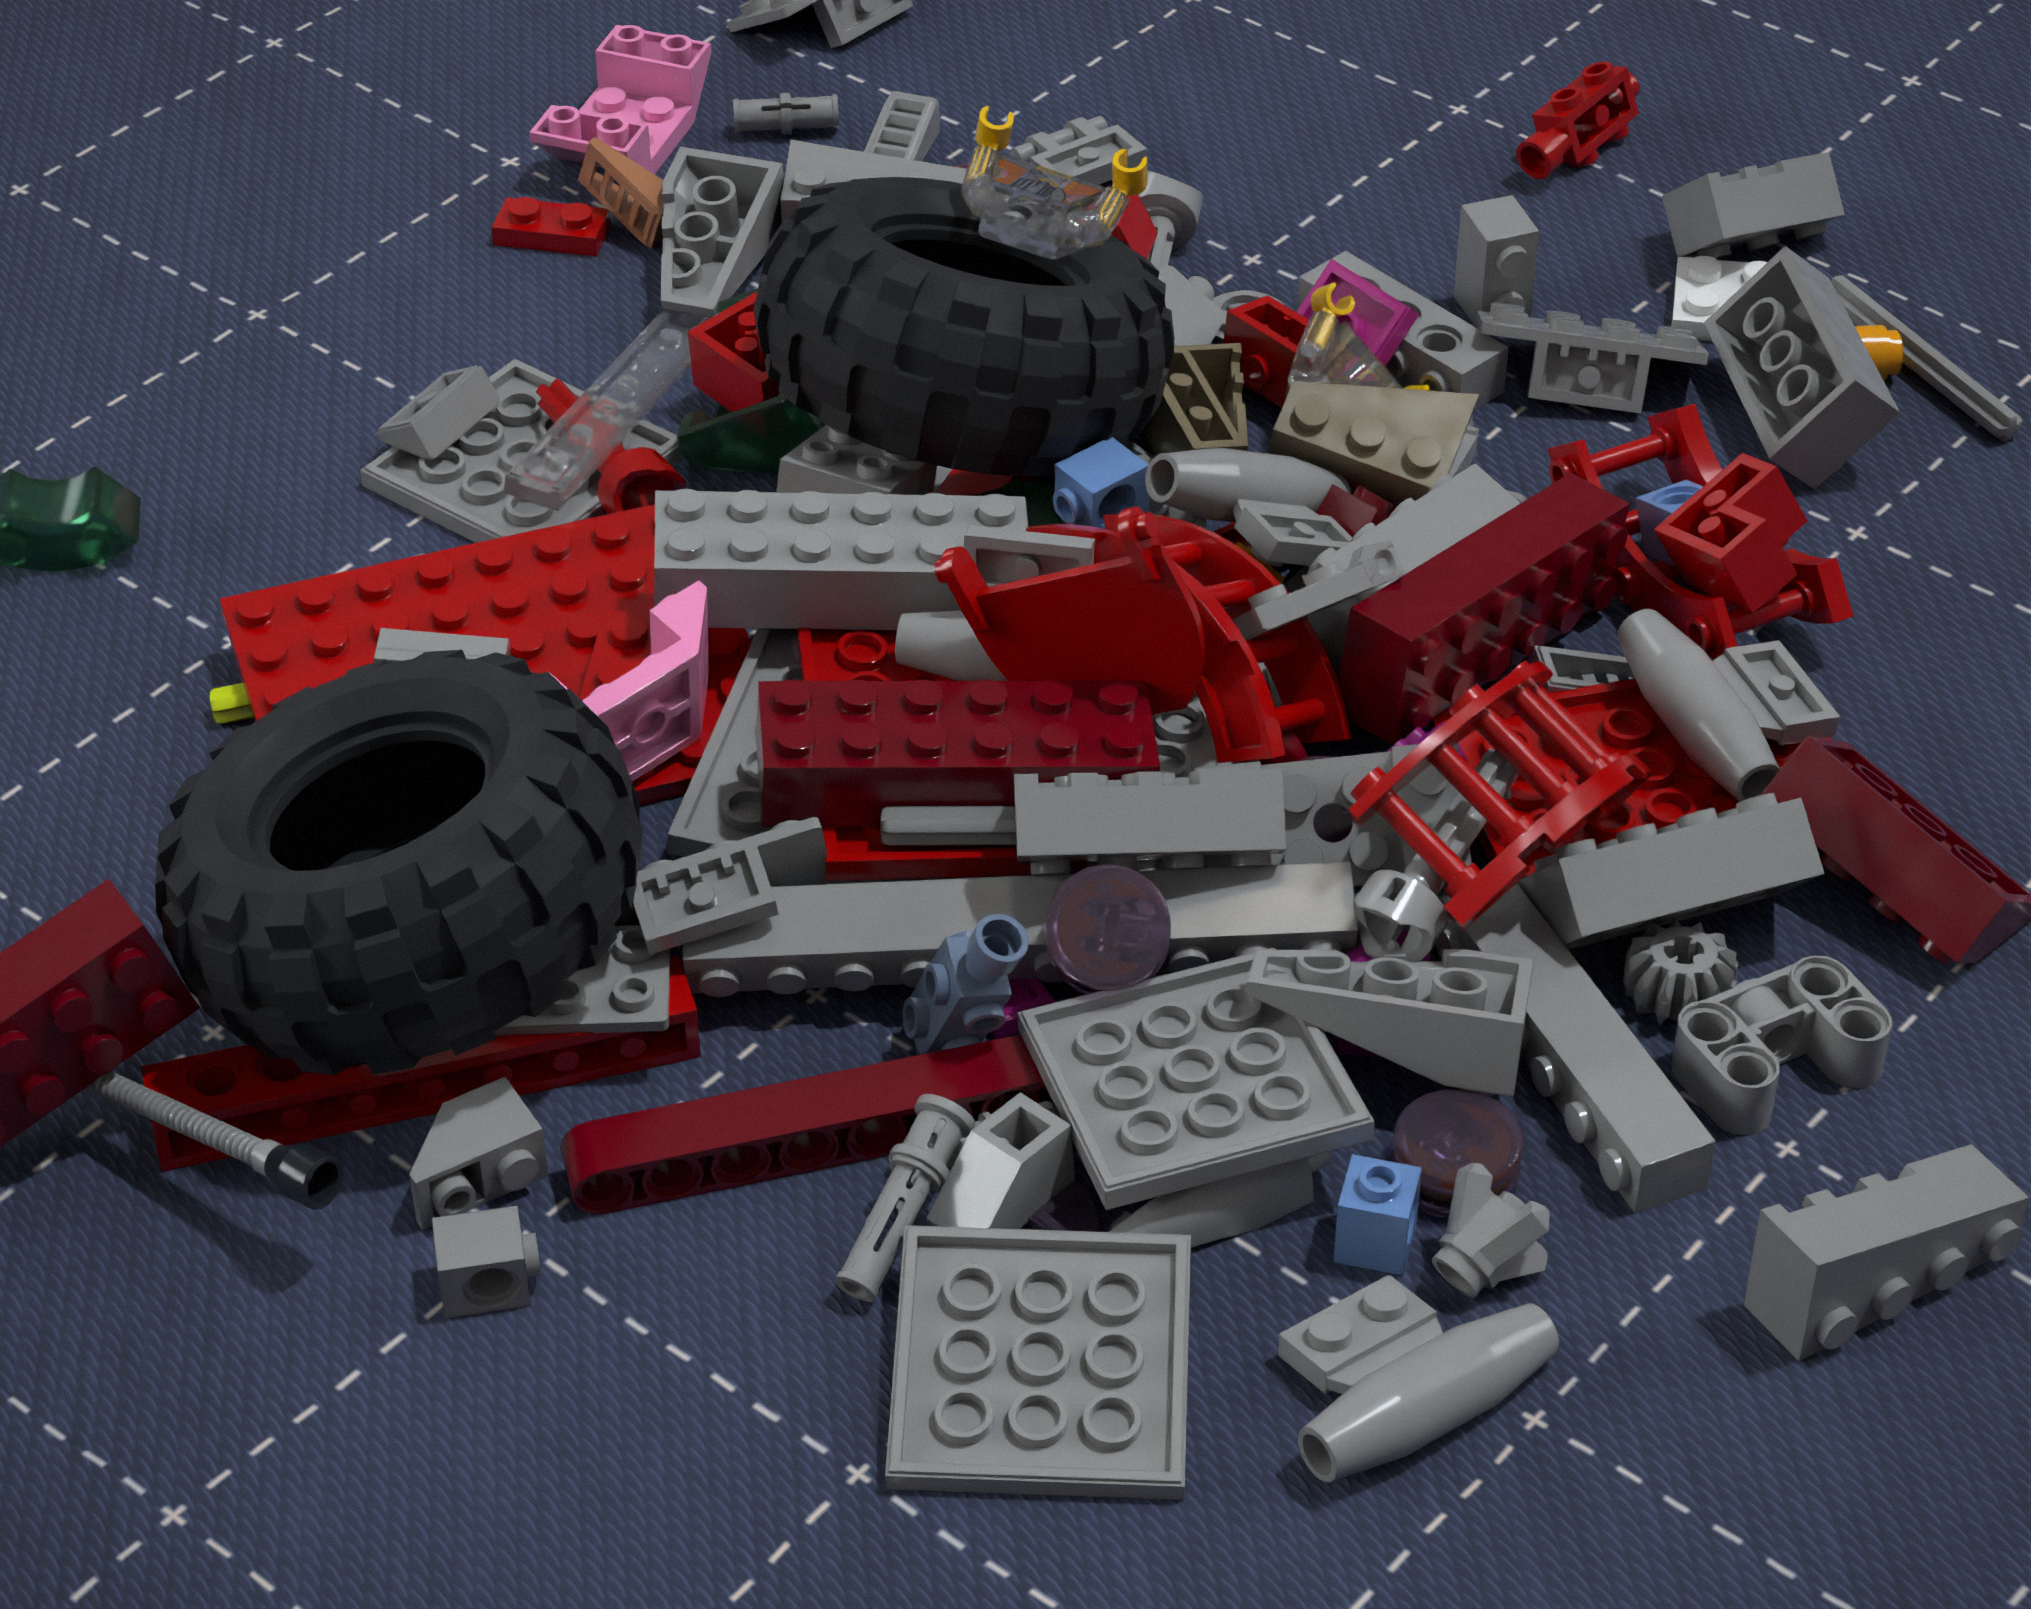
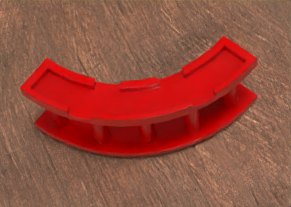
[1547,404,1854,659]
[1026,514,1352,763]
[1348,660,1653,933]

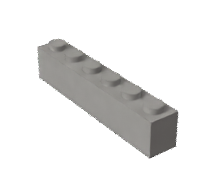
[1435,884,1715,1214]

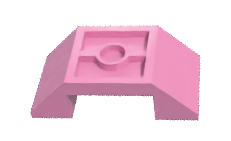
[529,25,712,174]
[549,580,709,781]

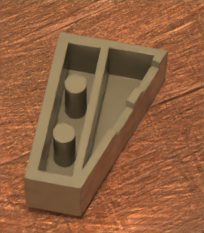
[1140,343,1248,456]
[1267,381,1479,506]

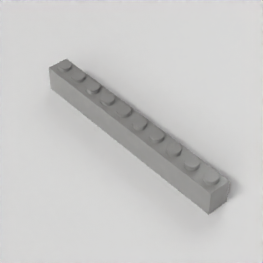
[683,862,1358,997]

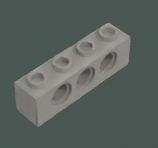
[1297,251,1509,411]

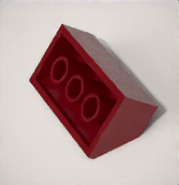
[1761,736,2031,965]

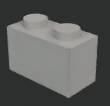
[1454,195,1539,329]

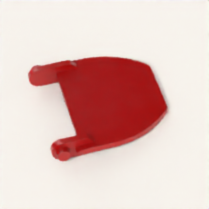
[934,506,1205,715]

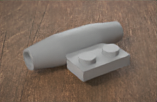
[1145,448,1352,568]
[895,525,1095,681]
[1617,609,1840,802]
[1278,1275,1559,1482]

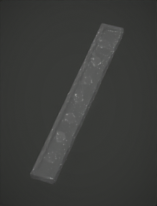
[503,297,738,511]

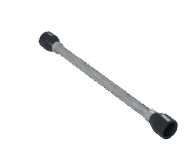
[85,1071,344,1210]

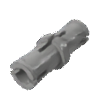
[733,92,839,135]

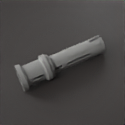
[834,1094,975,1302]

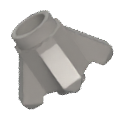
[1432,1163,1550,1298]

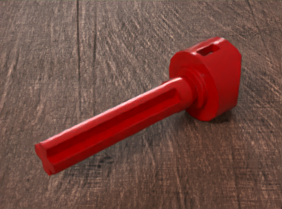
[536,378,687,514]

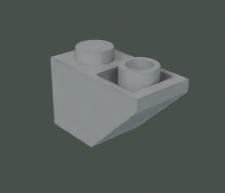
[409,1077,548,1230]
[926,1093,1075,1229]

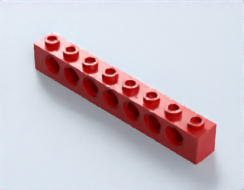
[141,955,701,1172]

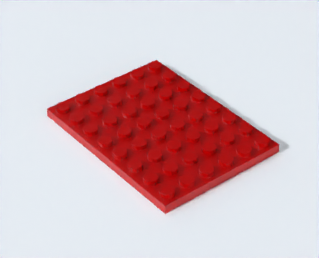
[219,504,751,805]

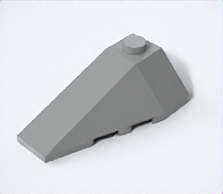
[661,146,784,317]
[1246,949,1534,1097]

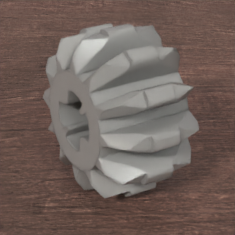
[1623,918,1738,1027]

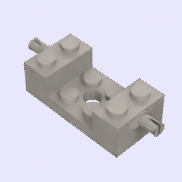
[1195,743,1512,888]

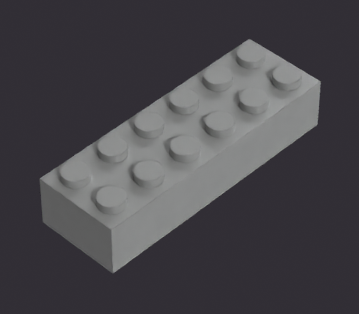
[654,489,1028,630]

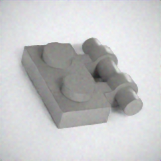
[1010,116,1147,197]

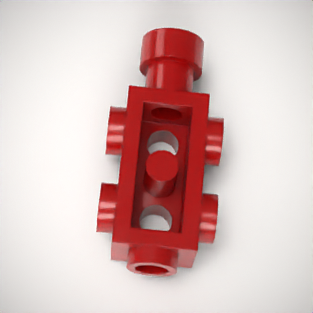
[1516,62,1640,179]

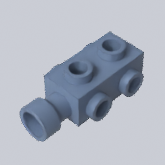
[903,914,1029,1055]

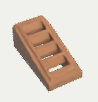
[578,137,663,249]

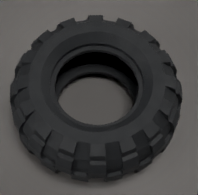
[754,177,1175,476]
[155,650,643,1075]

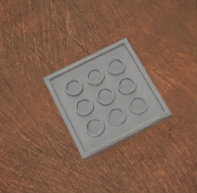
[360,359,688,543]
[1017,947,1374,1210]
[885,1225,1191,1500]

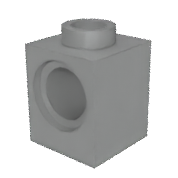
[432,1206,541,1318]

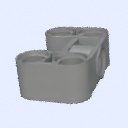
[1671,955,1892,1136]

